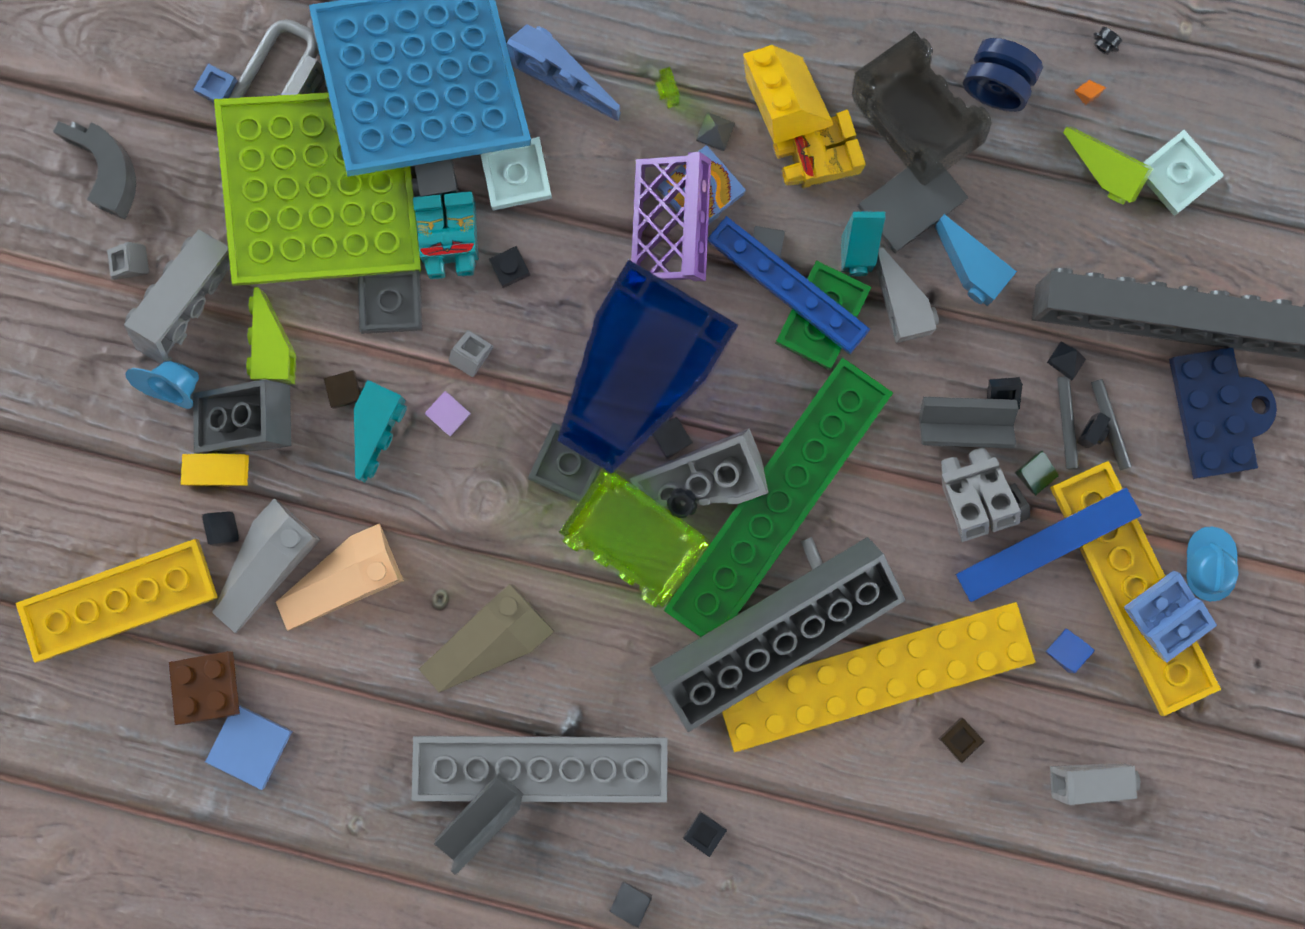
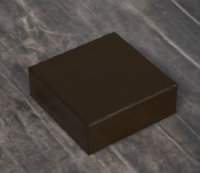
[323,370,361,409]
[938,717,985,763]

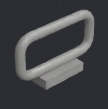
[229,19,325,98]

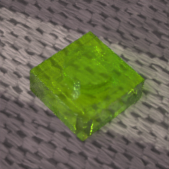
[655,67,680,109]

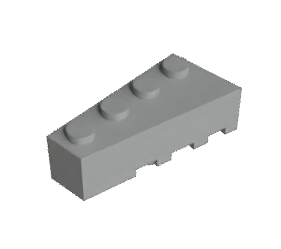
[124,229,230,364]

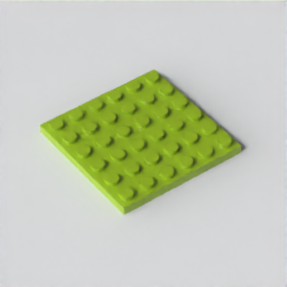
[214,93,421,286]

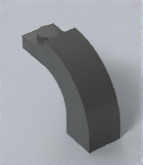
[53,121,136,220]

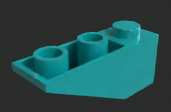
[354,380,407,483]

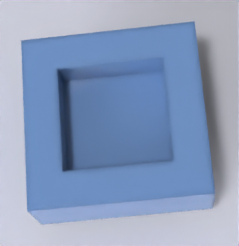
[193,64,238,102]

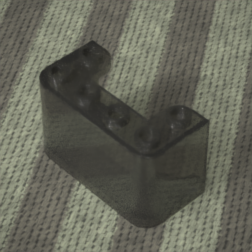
[852,31,992,185]

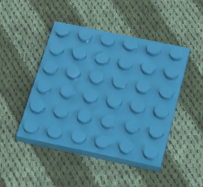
[309,0,531,177]

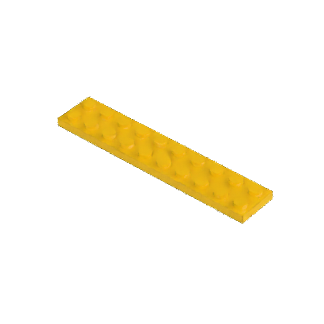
[722,602,1036,753]

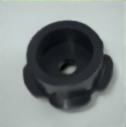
[1093,27,1122,55]
[667,488,698,518]

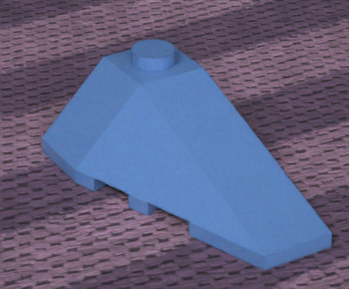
[507,24,620,121]

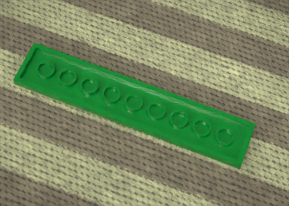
[663,357,893,637]

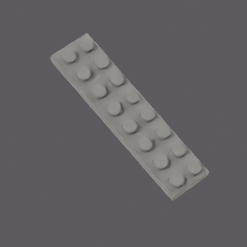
[412,736,667,803]

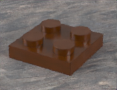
[169,651,240,725]

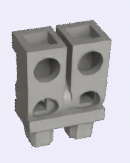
[941,447,1021,542]

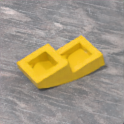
[181,454,249,487]

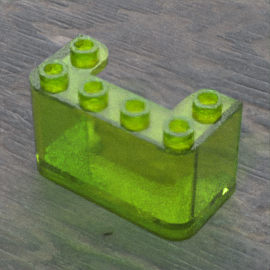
[558,469,710,608]

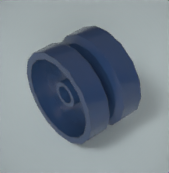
[963,38,1043,112]

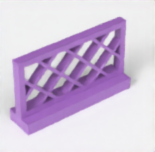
[630,152,711,281]

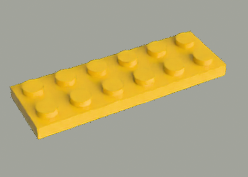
[15,539,218,663]

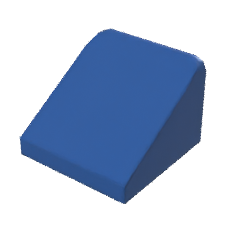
[1045,628,1095,673]

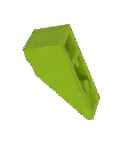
[1063,127,1154,205]

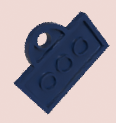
[1169,347,1277,479]

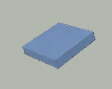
[205,705,293,790]

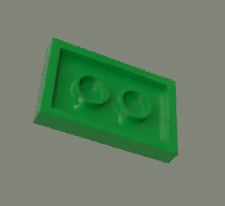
[775,260,872,371]

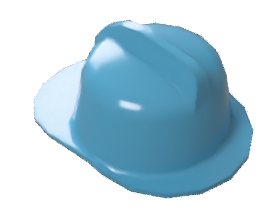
[125,361,199,409]
[1186,526,1239,602]

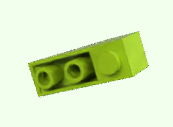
[246,287,296,384]

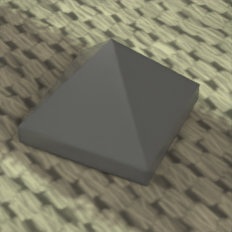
[696,112,735,151]

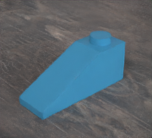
[935,214,1017,306]

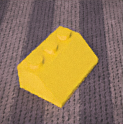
[743,45,833,144]

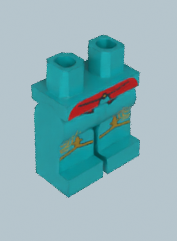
[413,191,479,279]

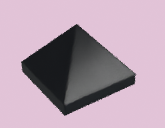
[1047,341,1086,381]

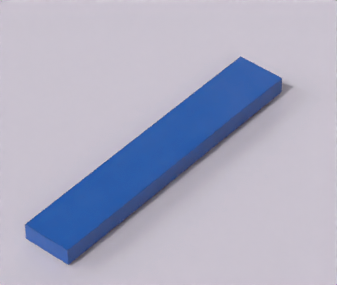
[708,216,870,354]
[955,487,1142,602]

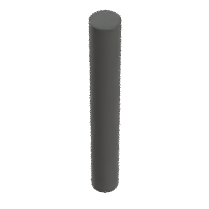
[1057,376,1079,469]
[1091,379,1132,471]

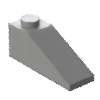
[875,247,939,343]

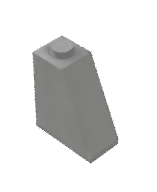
[1050,763,1140,805]

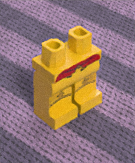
[773,110,866,189]

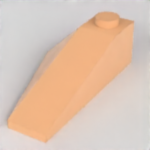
[276,524,404,631]

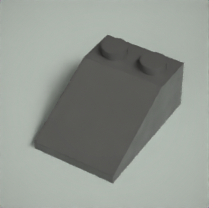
[193,379,291,454]

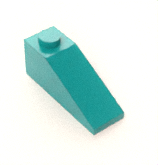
[841,211,885,277]

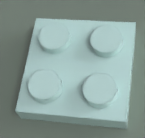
[1143,130,1224,216]
[481,137,552,210]

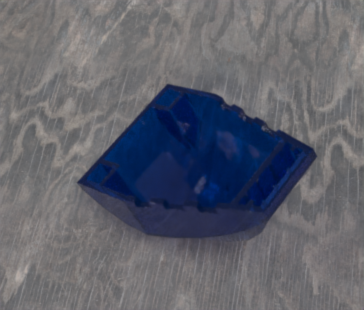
[557,259,739,474]

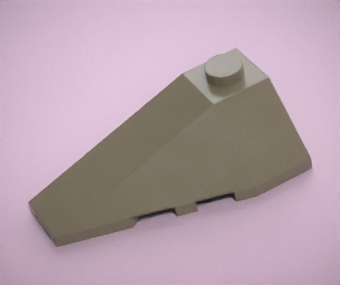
[419,584,554,692]

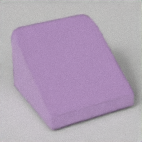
[425,391,471,437]

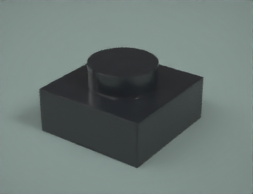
[489,246,530,288]
[987,377,1023,409]
[1077,412,1111,448]
[683,811,727,857]

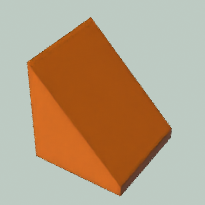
[1074,80,1106,106]

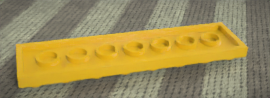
[1050,460,1221,716]

